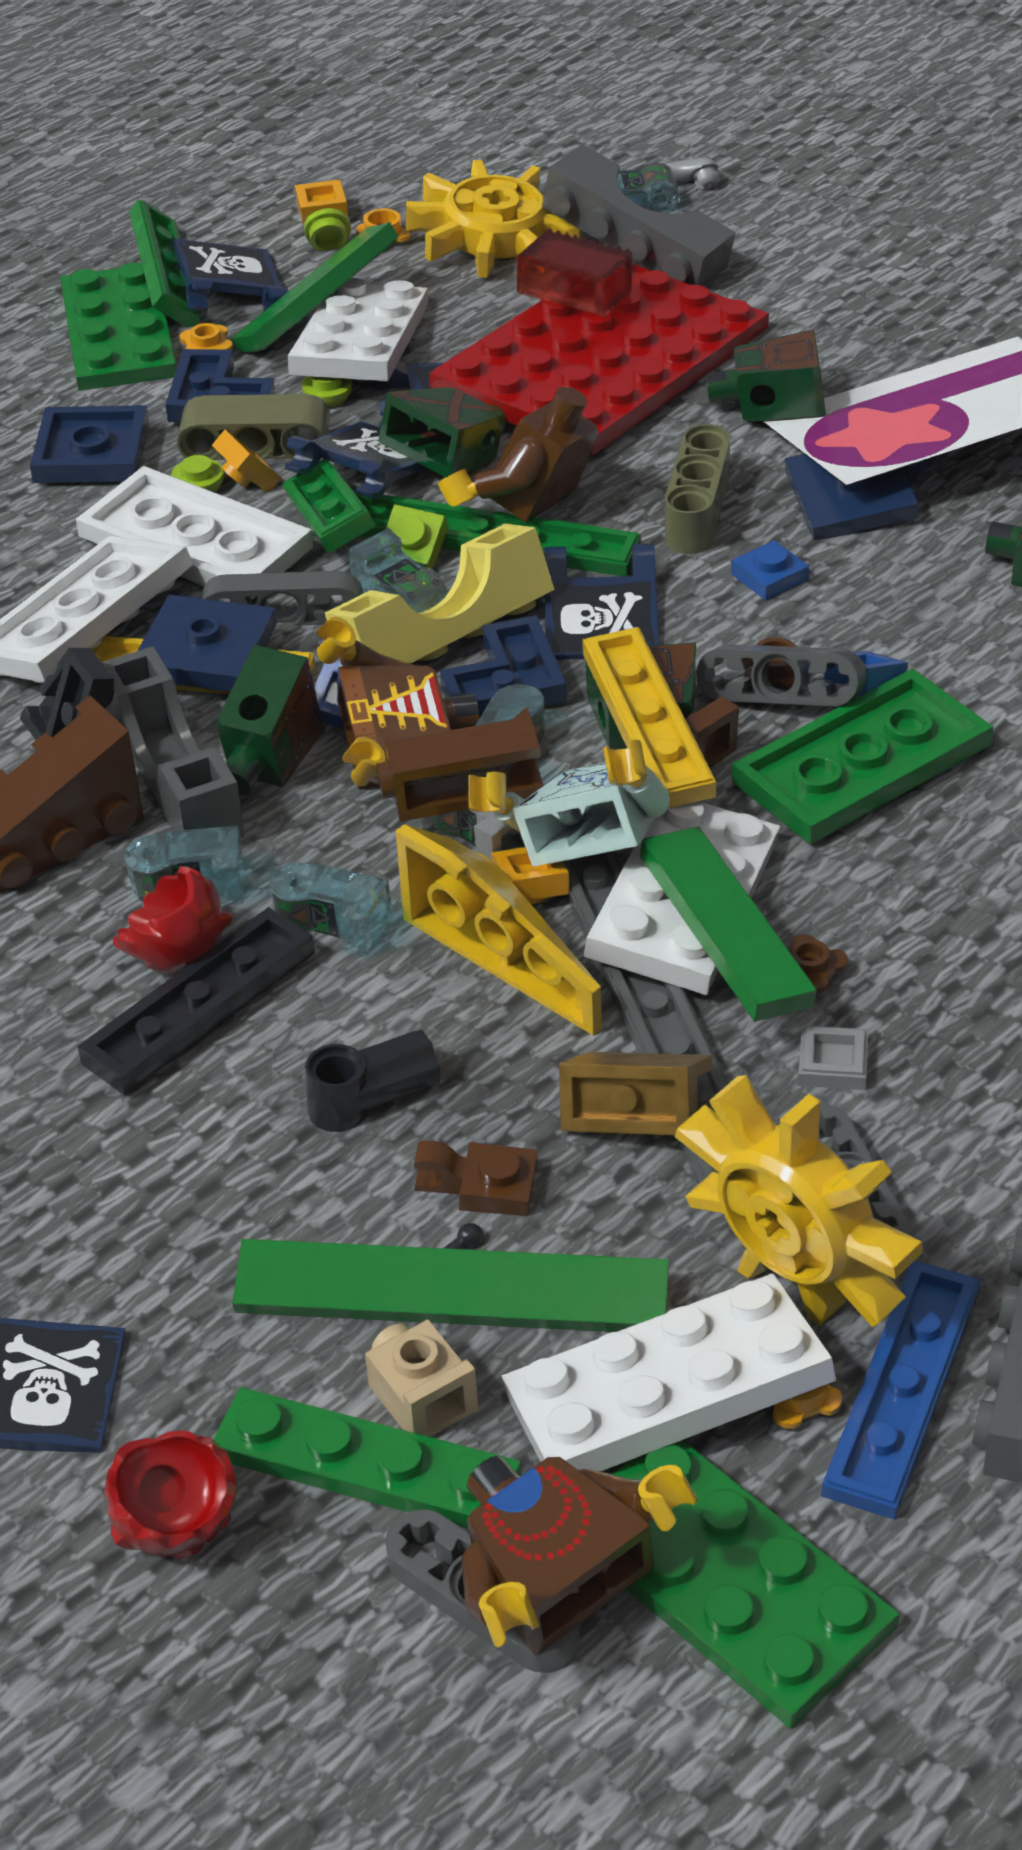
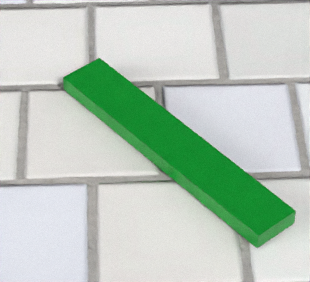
[352,490,641,576]
[232,1239,669,1332]

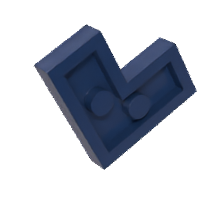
[165,349,275,422]
[440,615,567,718]

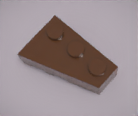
[0,695,144,893]

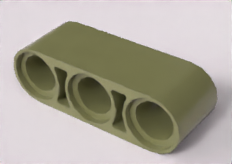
[177,394,330,460]
[665,424,730,554]

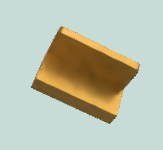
[559,1052,713,1135]

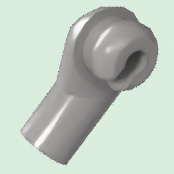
[653,157,720,190]

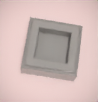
[798,1025,868,1090]

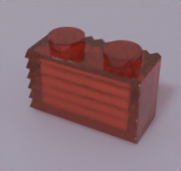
[517,228,632,317]

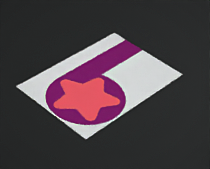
[763,337,1022,485]

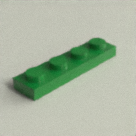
[214,1387,521,1529]

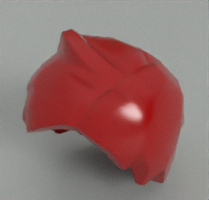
[113,866,234,974]
[104,1430,237,1559]

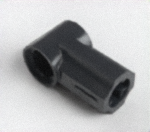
[305,1029,441,1132]

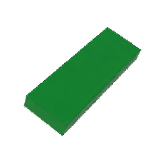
[282,459,376,554]

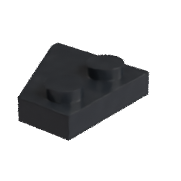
[20,648,115,740]

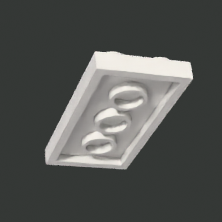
[288,278,428,381]
[76,466,313,599]
[0,536,193,683]
[584,801,780,995]
[501,1273,836,1471]

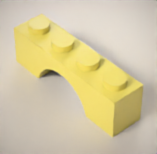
[325,524,555,664]

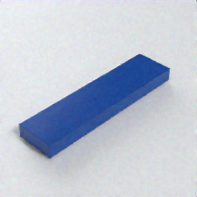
[821,1261,981,1520]

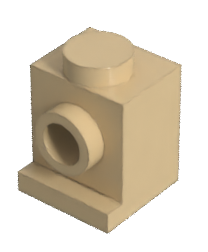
[365,1319,478,1437]

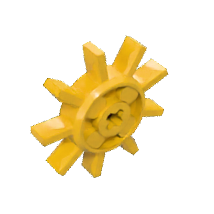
[406,160,582,278]
[675,1075,923,1328]

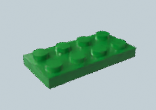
[60,263,176,391]
[732,668,993,845]
[613,1440,899,1729]

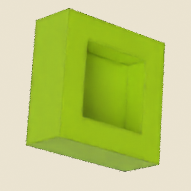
[377,504,449,571]

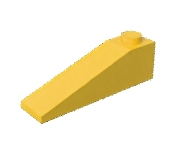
[395,824,602,1036]

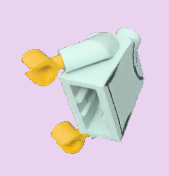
[468,739,670,867]

